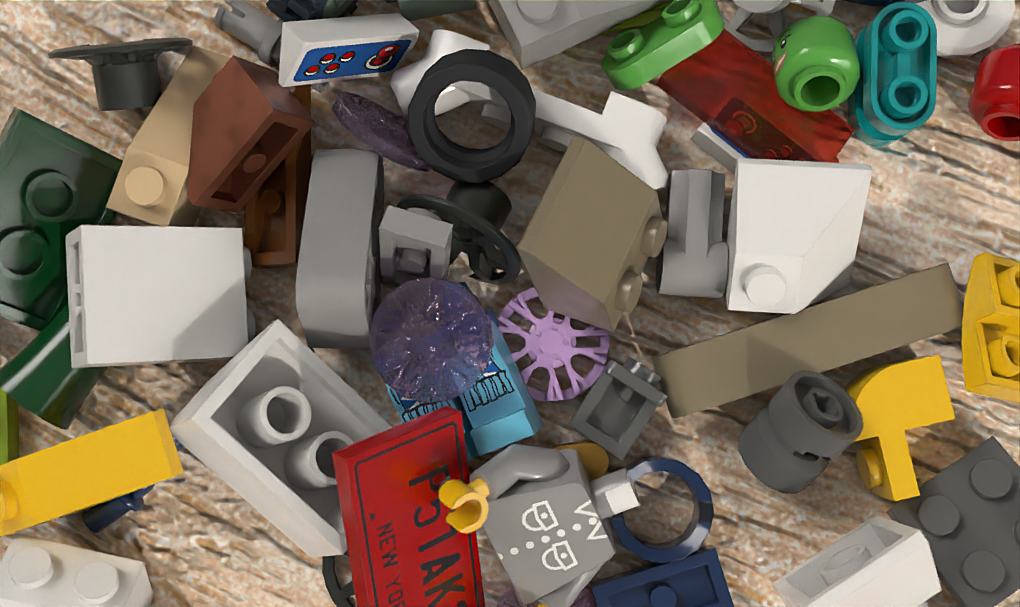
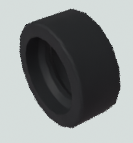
[408,49,536,183]

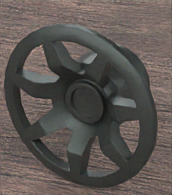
[48,38,193,111]
[396,181,522,284]

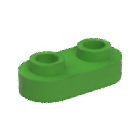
[601,0,725,91]

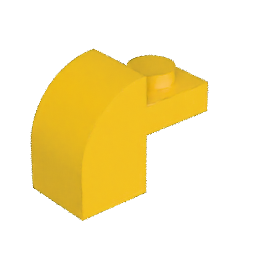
[844,355,955,501]

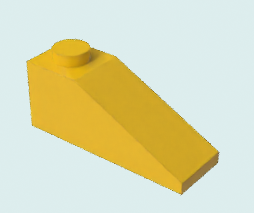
[0,408,184,537]

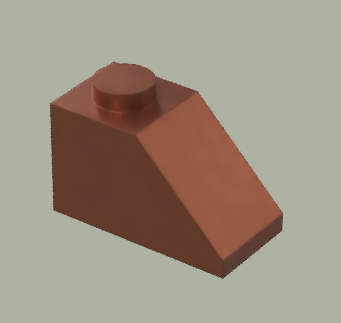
[187,55,315,213]

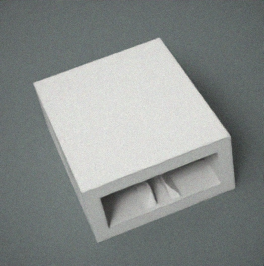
[65,225,255,368]

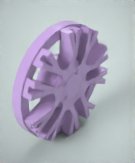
[497,287,610,402]

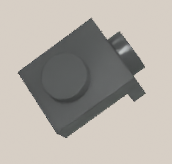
[568,356,668,461]

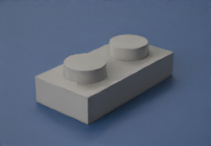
[379,205,453,297]

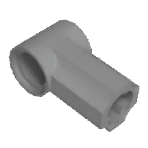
[656,168,728,298]

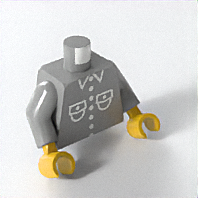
[439,444,641,607]

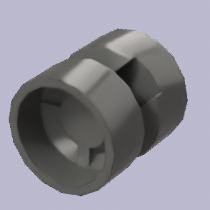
[738,370,864,494]

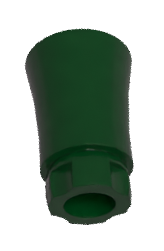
[0,303,109,430]

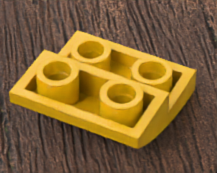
[961,252,1020,403]

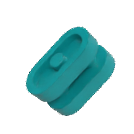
[848,2,937,146]

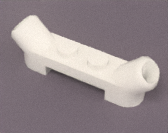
[390,29,669,193]

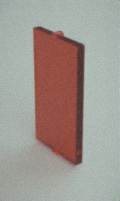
[656,28,855,163]

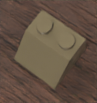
[517,135,668,332]

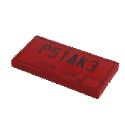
[332,406,485,607]

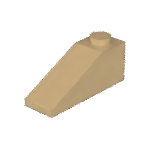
[106,45,230,227]

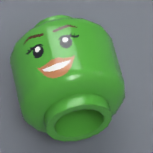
[771,16,861,112]

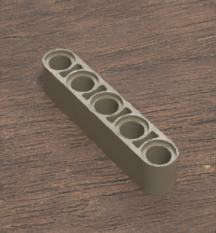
[652,262,964,419]

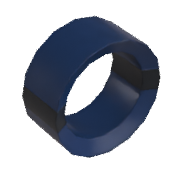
[609,455,714,563]

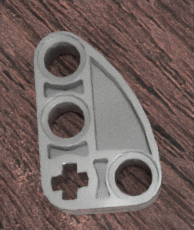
[295,148,384,350]

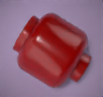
[968,43,1020,141]

